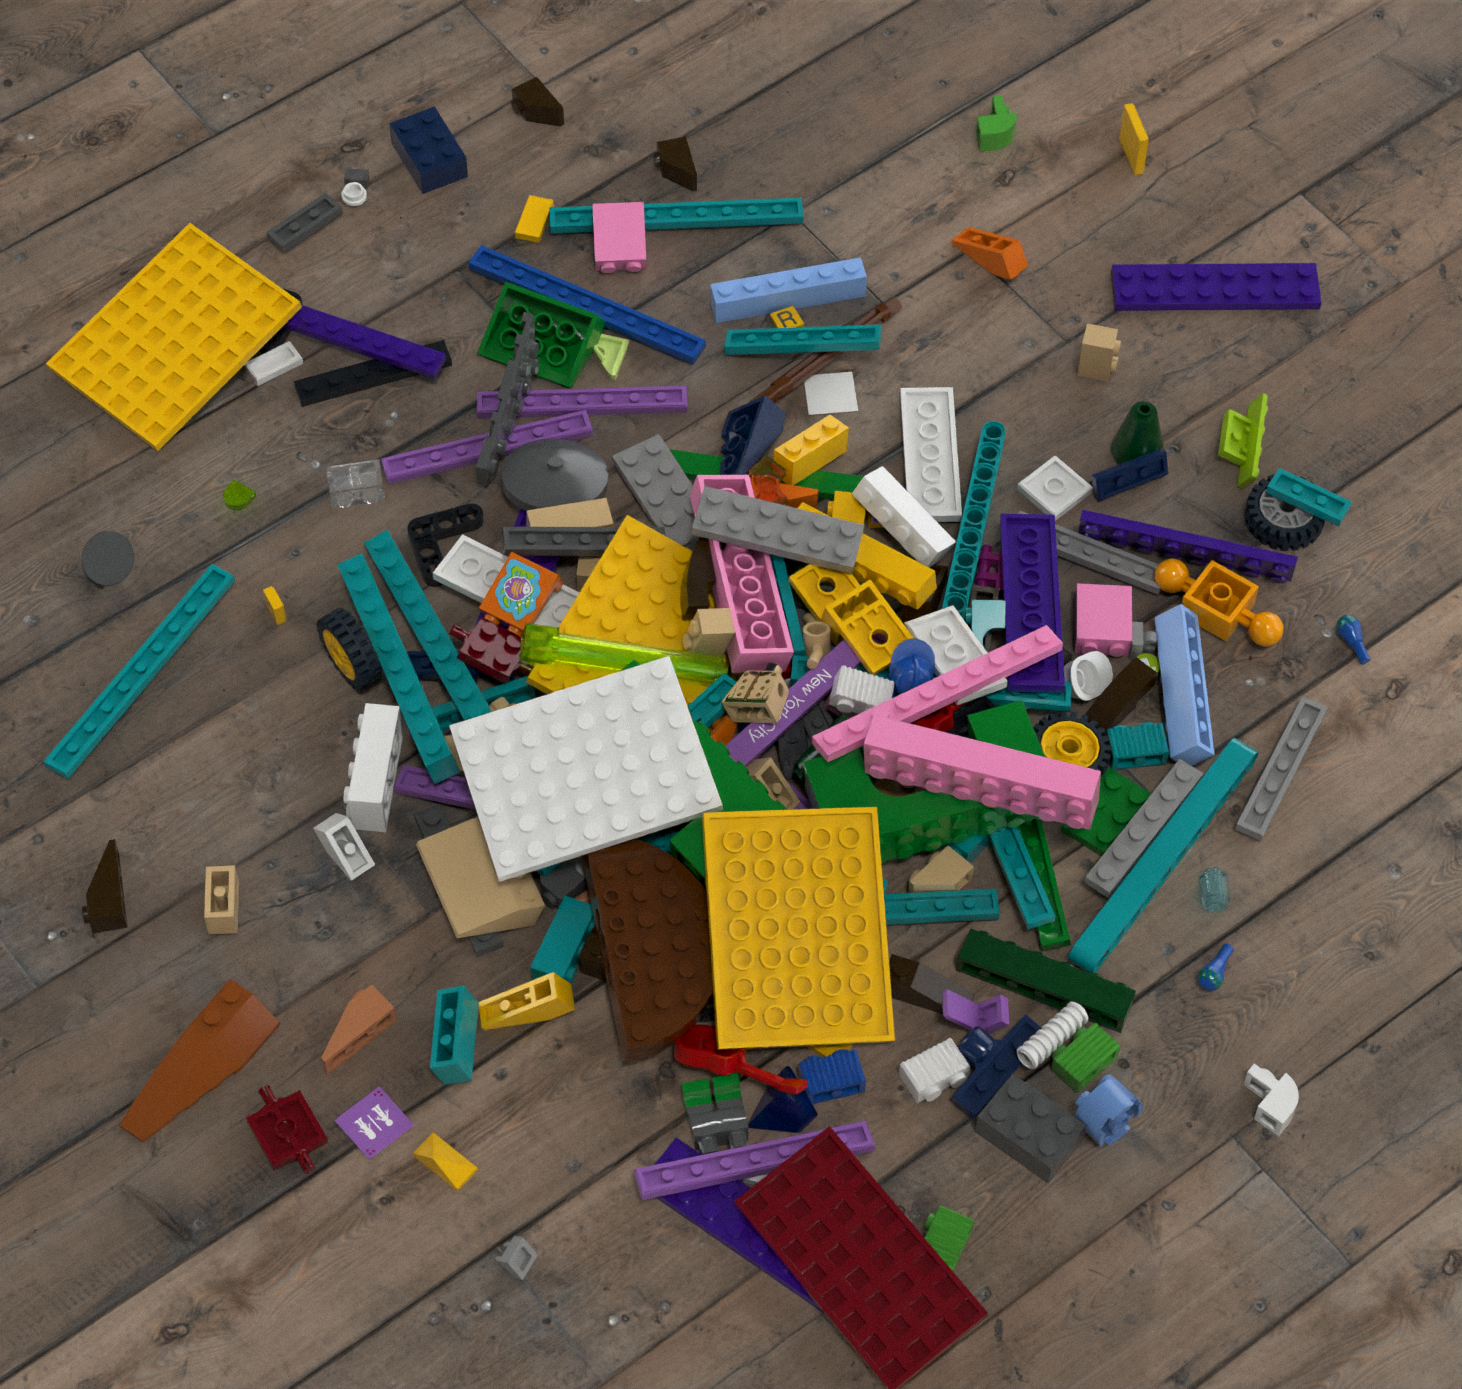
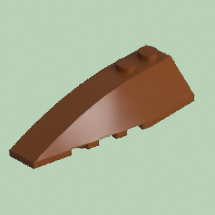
[119,979,280,1142]

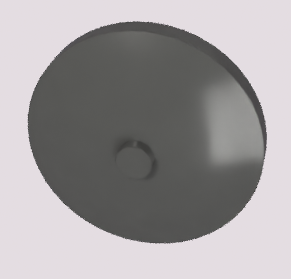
[501,438,608,511]

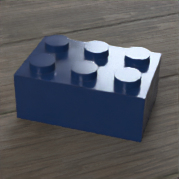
[389,106,468,194]

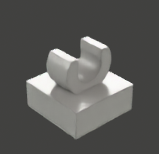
[1129,622,1157,660]
[495,1235,538,1280]

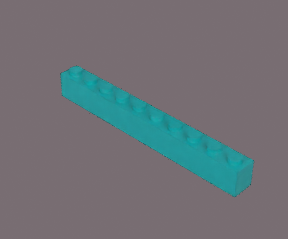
[337,553,460,784]

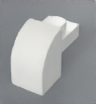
[1243,1064,1299,1137]

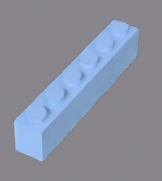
[710,257,867,323]
[1155,604,1215,766]

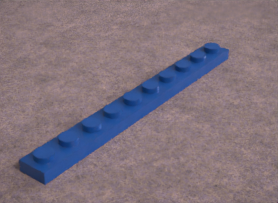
[468,245,706,364]

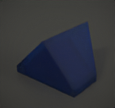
[748,1066,818,1133]

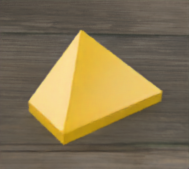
[413,1132,478,1192]

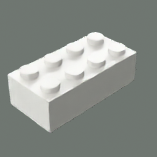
[343,703,404,832]

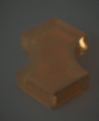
[748,455,787,506]

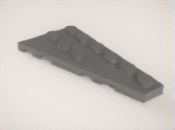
[476,312,540,485]

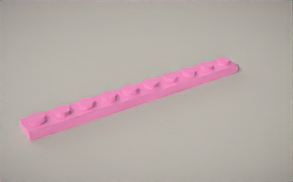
[812,625,1063,763]

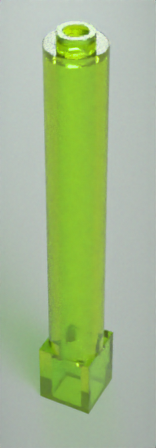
[519,623,728,684]

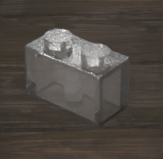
[326,459,385,508]

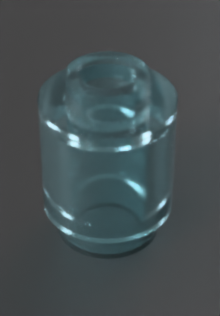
[1198,867,1230,913]

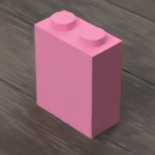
[593,202,646,273]
[1074,583,1132,657]

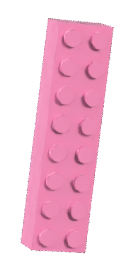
[690,475,794,673]
[864,715,1101,830]

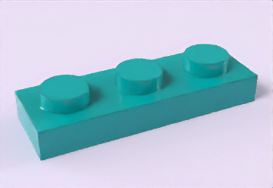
[1266,468,1352,527]

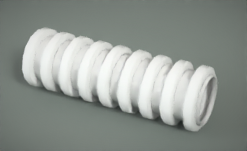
[1017,1002,1088,1069]

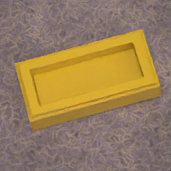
[515,195,554,243]

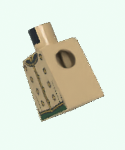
[722,663,789,723]

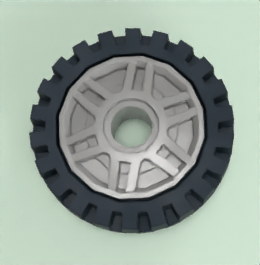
[1245,474,1325,551]

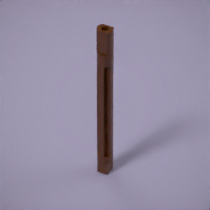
[749,296,902,402]

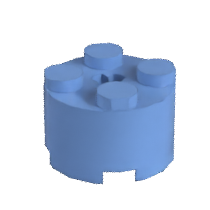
[1074,1074,1143,1147]

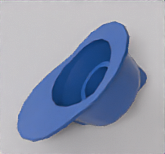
[888,638,935,698]

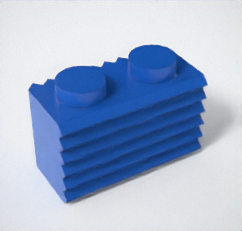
[798,1049,866,1105]

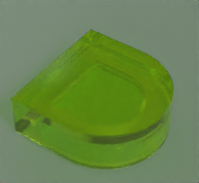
[223,479,256,510]

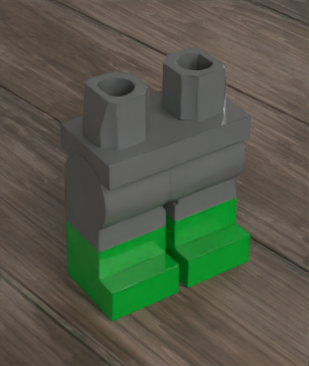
[681,1073,748,1155]

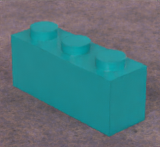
[530,896,595,984]
[430,986,479,1085]

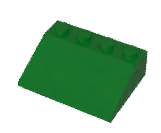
[477,282,606,389]

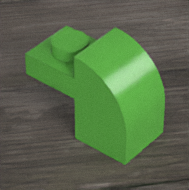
[976,95,1017,152]

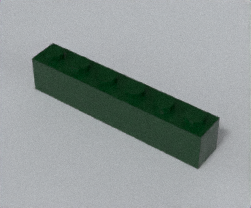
[956,929,1136,1033]

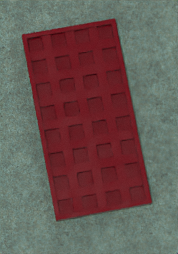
[734,1126,988,1389]

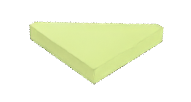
[593,334,629,380]

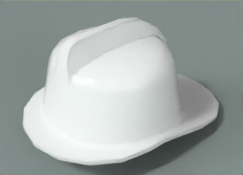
[1064,651,1113,701]

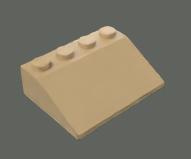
[416,817,545,938]

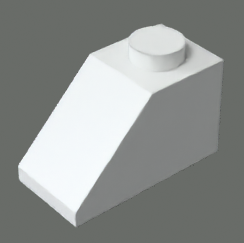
[313,813,375,880]

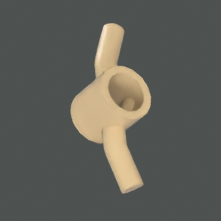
[803,613,831,669]

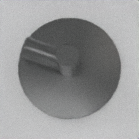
[81,531,134,585]

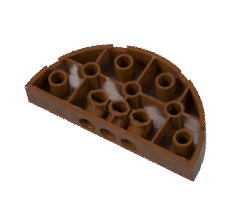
[581,839,713,1064]

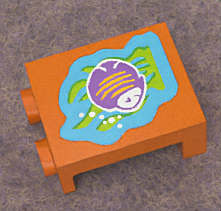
[479,552,564,639]

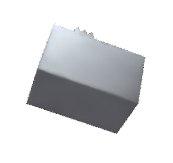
[344,167,370,189]

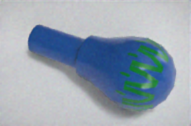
[1336,615,1371,665]
[1197,944,1233,991]

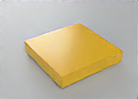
[1119,103,1149,175]

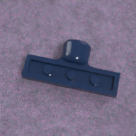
[950,1014,1042,1119]

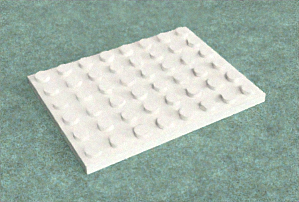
[449,656,723,882]

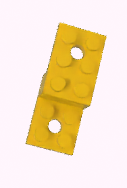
[788,564,914,676]

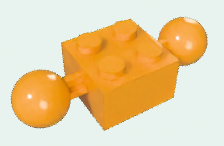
[1154,558,1284,647]

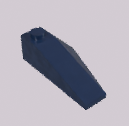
[720,395,787,475]

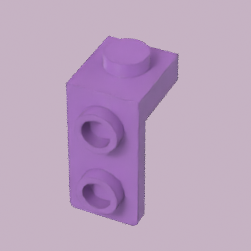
[942,990,1009,1033]

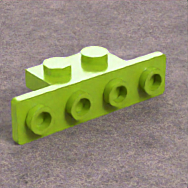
[1218,393,1268,489]

